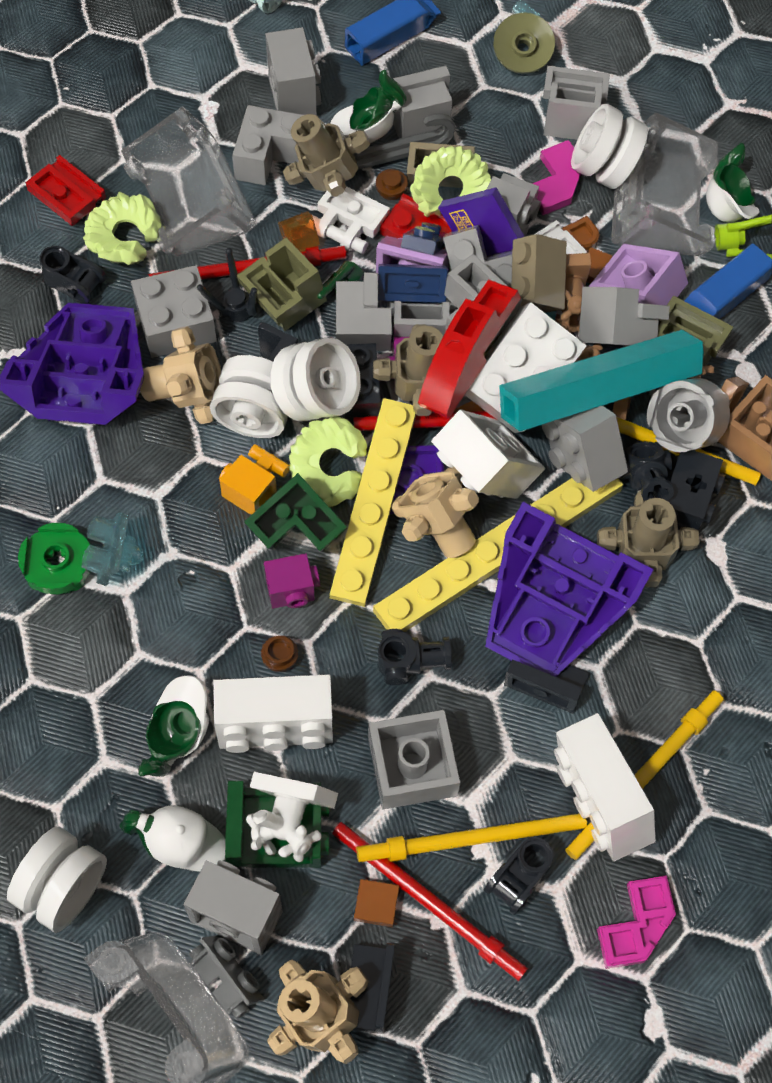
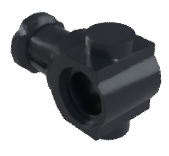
[621,441,674,502]
[377,629,452,685]

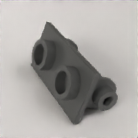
[189,935,265,1020]

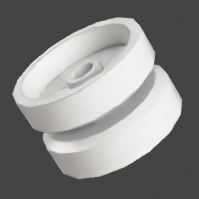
[571,104,648,189]
[270,337,361,421]
[210,355,288,438]
[7,826,107,933]

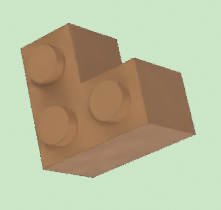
[718,375,772,481]

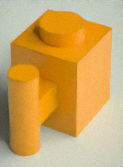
[219,444,290,515]

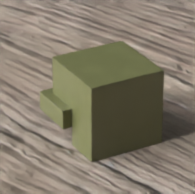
[237,237,327,331]
[657,295,733,380]

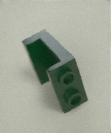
[225,781,329,868]

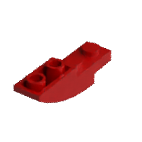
[418,279,521,419]

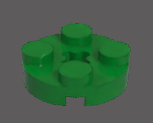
[18,523,93,595]

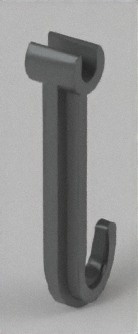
[354,114,456,170]

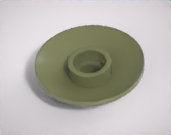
[493,12,555,74]

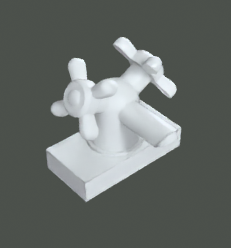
[246,772,338,862]

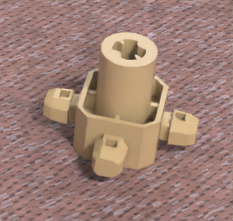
[140,326,221,424]
[391,467,479,558]
[267,960,369,1064]

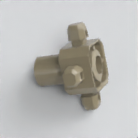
[283,114,370,197]
[373,324,443,416]
[597,491,699,587]

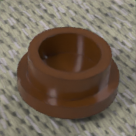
[376,169,408,200]
[261,635,298,672]

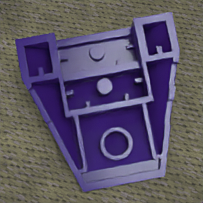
[0,303,144,425]
[485,502,654,677]

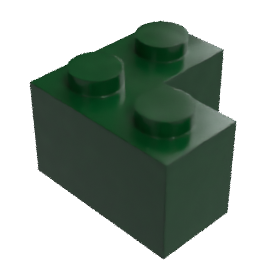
[244,473,348,552]

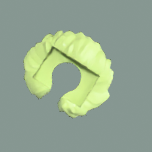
[410,146,491,217]
[83,192,161,265]
[289,416,367,507]

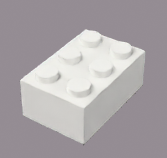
[465,302,586,433]
[431,409,545,499]
[213,675,333,753]
[554,713,655,862]

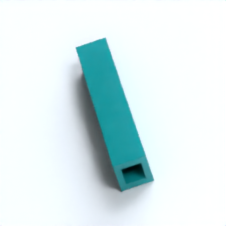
[499,330,704,432]

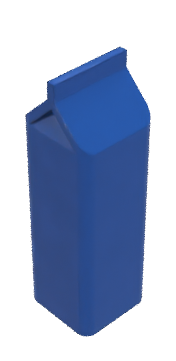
[345,0,441,66]
[685,244,772,319]

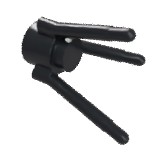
[196,248,257,322]

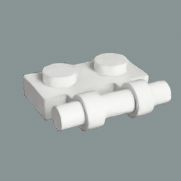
[306,187,390,254]

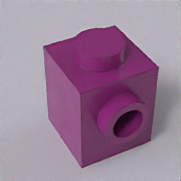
[264,553,320,609]

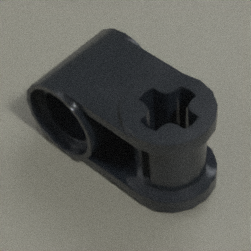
[39,246,107,304]
[483,837,553,916]

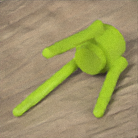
[715,215,772,259]

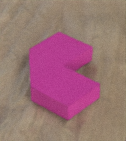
[532,140,581,215]
[597,876,676,969]

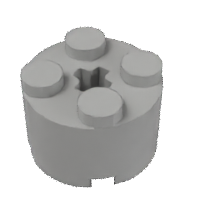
[647,378,730,452]

